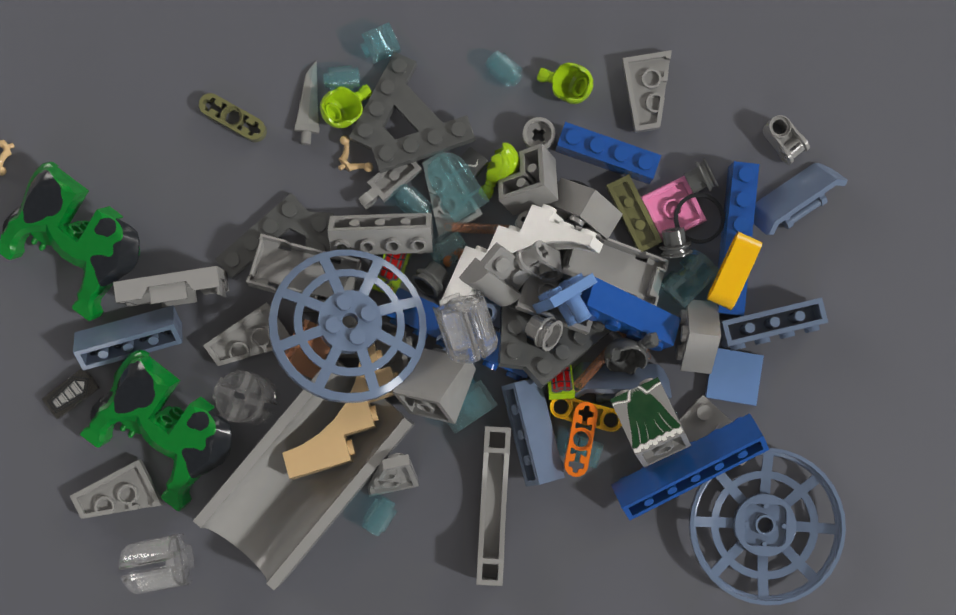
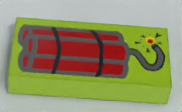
[372,253,412,294]
[547,365,575,400]

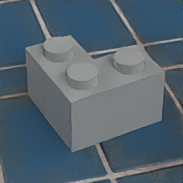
[498,143,558,216]
[547,178,623,239]
[676,299,721,374]

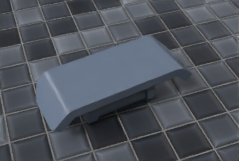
[754,163,848,235]
[573,362,672,403]

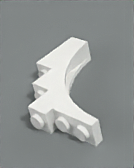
[441,204,603,316]

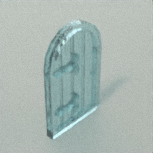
[428,153,490,223]

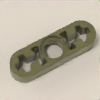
[199,93,267,142]

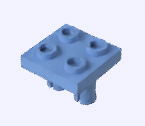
[532,273,597,327]

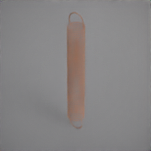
[444,222,509,234]
[572,348,606,392]

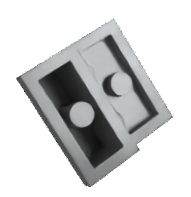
[459,242,531,306]

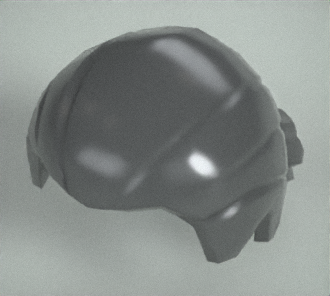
[604,332,659,375]

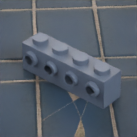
[720,297,828,351]
[73,305,183,371]
[501,379,565,487]

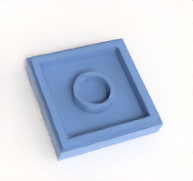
[705,348,764,406]

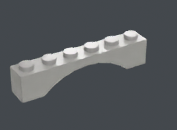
[476,426,511,586]

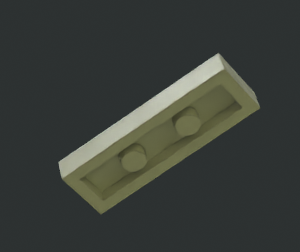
[606,174,663,252]

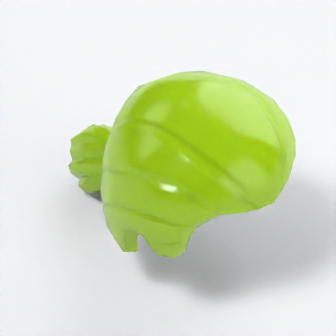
[537,62,593,104]
[320,84,373,128]
[478,142,520,201]

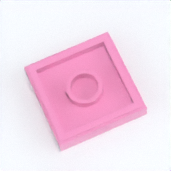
[641,176,707,243]

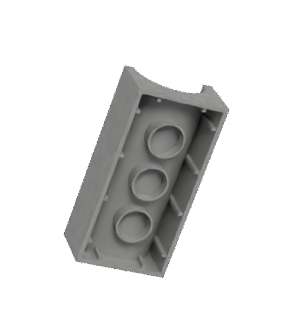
[193,359,415,590]

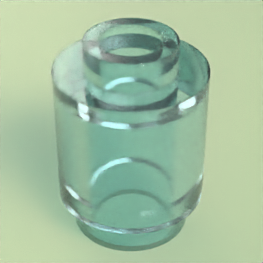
[485,51,523,87]
[323,65,361,91]
[394,184,431,214]
[362,496,398,537]

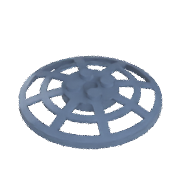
[268,250,427,403]
[689,448,846,605]

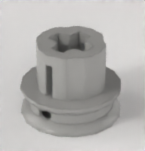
[522,117,555,149]
[525,315,563,351]

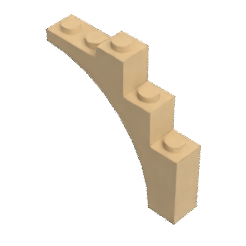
[282,322,399,479]

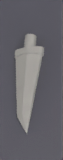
[294,60,320,145]

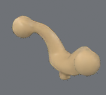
[338,135,373,172]
[0,140,15,176]

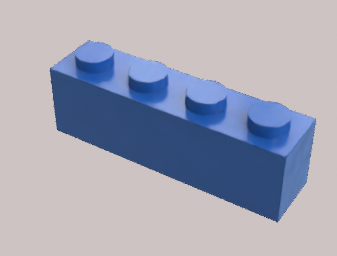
[555,122,662,184]
[580,277,681,351]

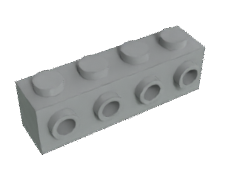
[328,213,434,255]

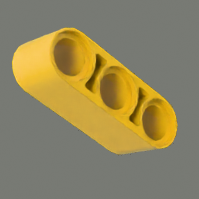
[707,231,762,310]
[549,398,622,432]

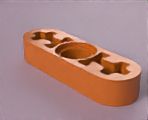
[564,402,598,477]

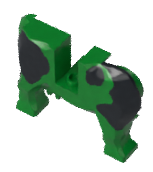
[0,162,140,321]
[80,350,232,511]

